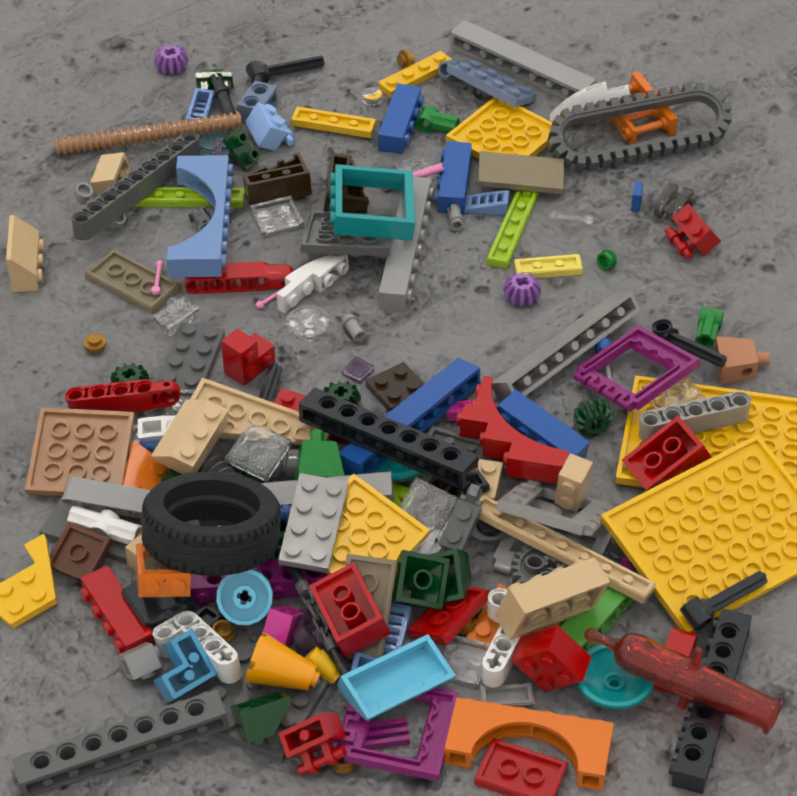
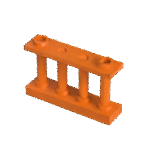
[596,71,678,145]

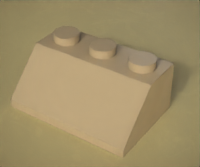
[6,215,45,292]
[150,399,228,474]

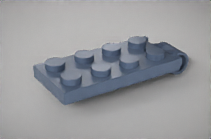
[438,59,537,108]

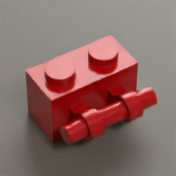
[664,203,721,260]
[278,713,347,776]

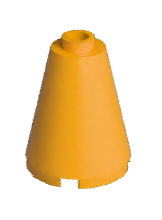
[244,632,320,691]

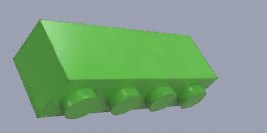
[560,586,632,652]

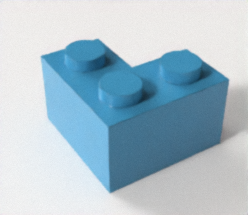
[153,628,218,703]

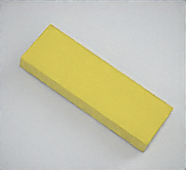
[514,254,583,278]

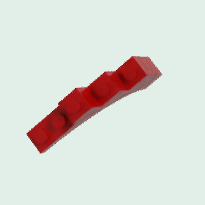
[456,376,569,484]

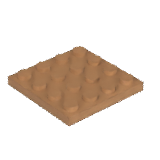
[25,407,135,496]

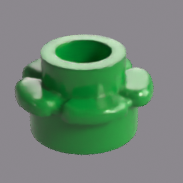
[597,249,617,270]

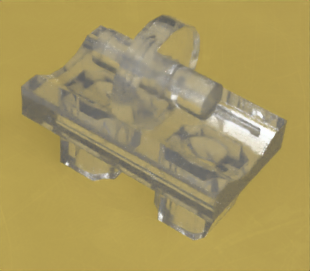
[153,296,199,336]

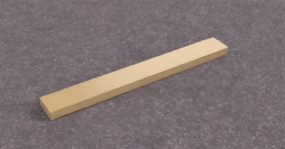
[479,495,656,604]

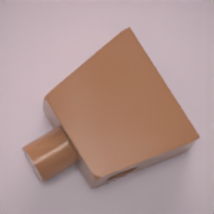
[715,337,770,384]

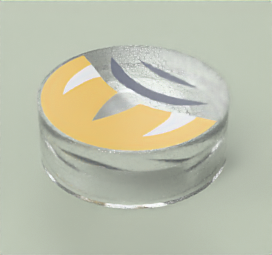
[362,87,382,105]

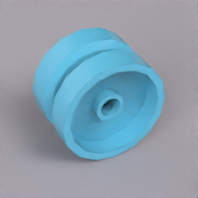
[216,569,273,625]

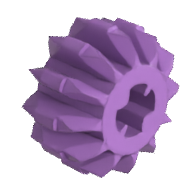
[154,44,188,76]
[503,271,541,308]

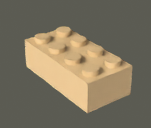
[495,557,610,640]

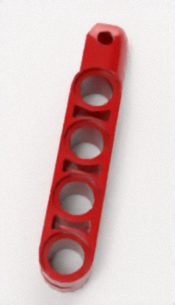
[185,261,294,294]
[65,379,181,412]

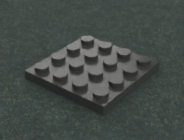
[301,211,396,258]
[196,644,330,763]

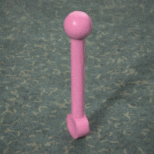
[151,260,164,295]
[256,288,283,309]

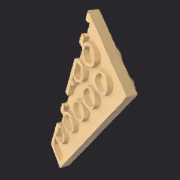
[190,378,331,445]

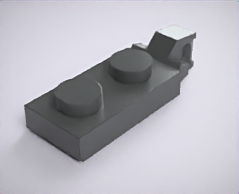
[438,483,483,551]

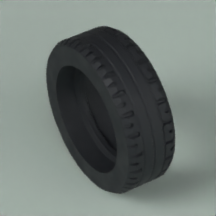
[142,472,281,576]

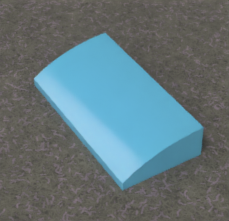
[337,634,456,721]

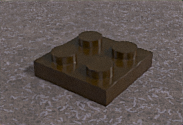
[365,362,425,412]

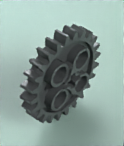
[510,545,568,584]

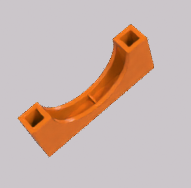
[444,697,614,791]

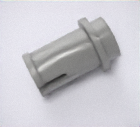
[447,204,465,231]
[342,314,367,342]

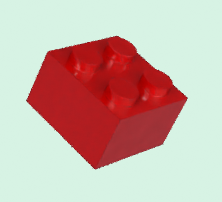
[512,625,591,692]

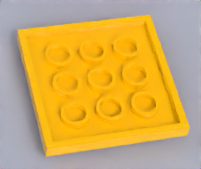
[446,97,552,159]
[326,474,430,575]

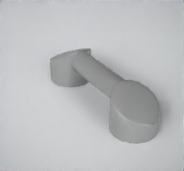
[74,183,126,228]

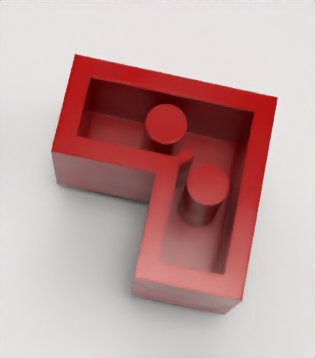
[221,328,275,386]

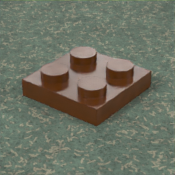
[50,522,113,582]

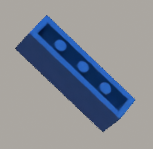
[378,83,424,154]
[435,141,472,214]
[497,390,590,458]

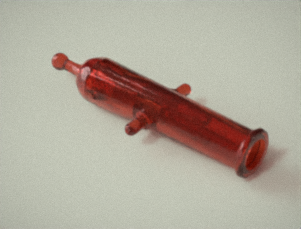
[584,627,783,735]

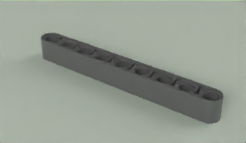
[71,132,200,240]

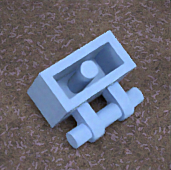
[245,103,295,151]

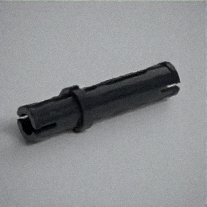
[210,73,236,115]

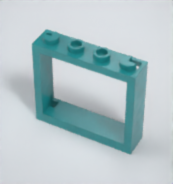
[330,164,415,241]

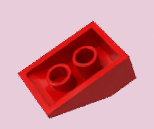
[622,416,712,491]
[309,562,392,658]

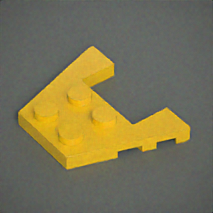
[0,534,58,629]

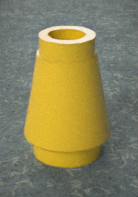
[305,646,340,684]

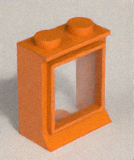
[136,544,191,597]

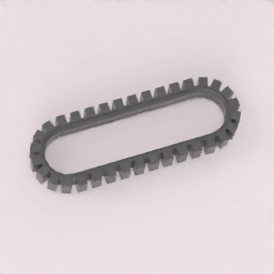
[547,83,732,172]

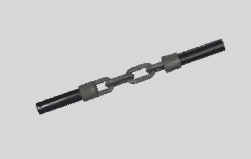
[287,566,350,676]

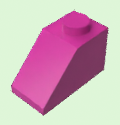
[263,605,310,645]

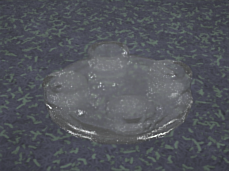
[286,305,331,341]

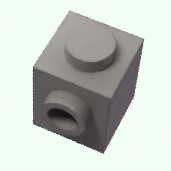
[118,642,162,680]

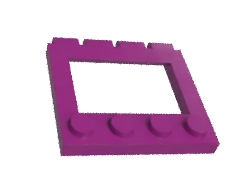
[573,325,701,412]
[335,688,459,782]

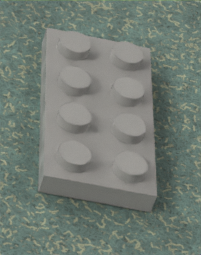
[278,473,349,573]

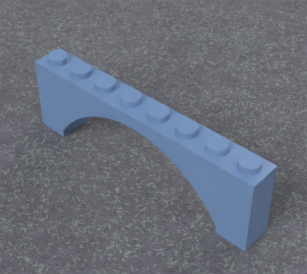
[167,155,233,277]

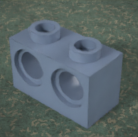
[236,81,278,122]

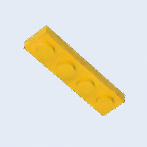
[378,51,453,98]
[291,107,376,138]

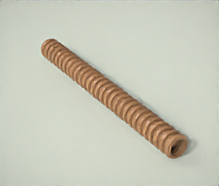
[54,111,242,156]

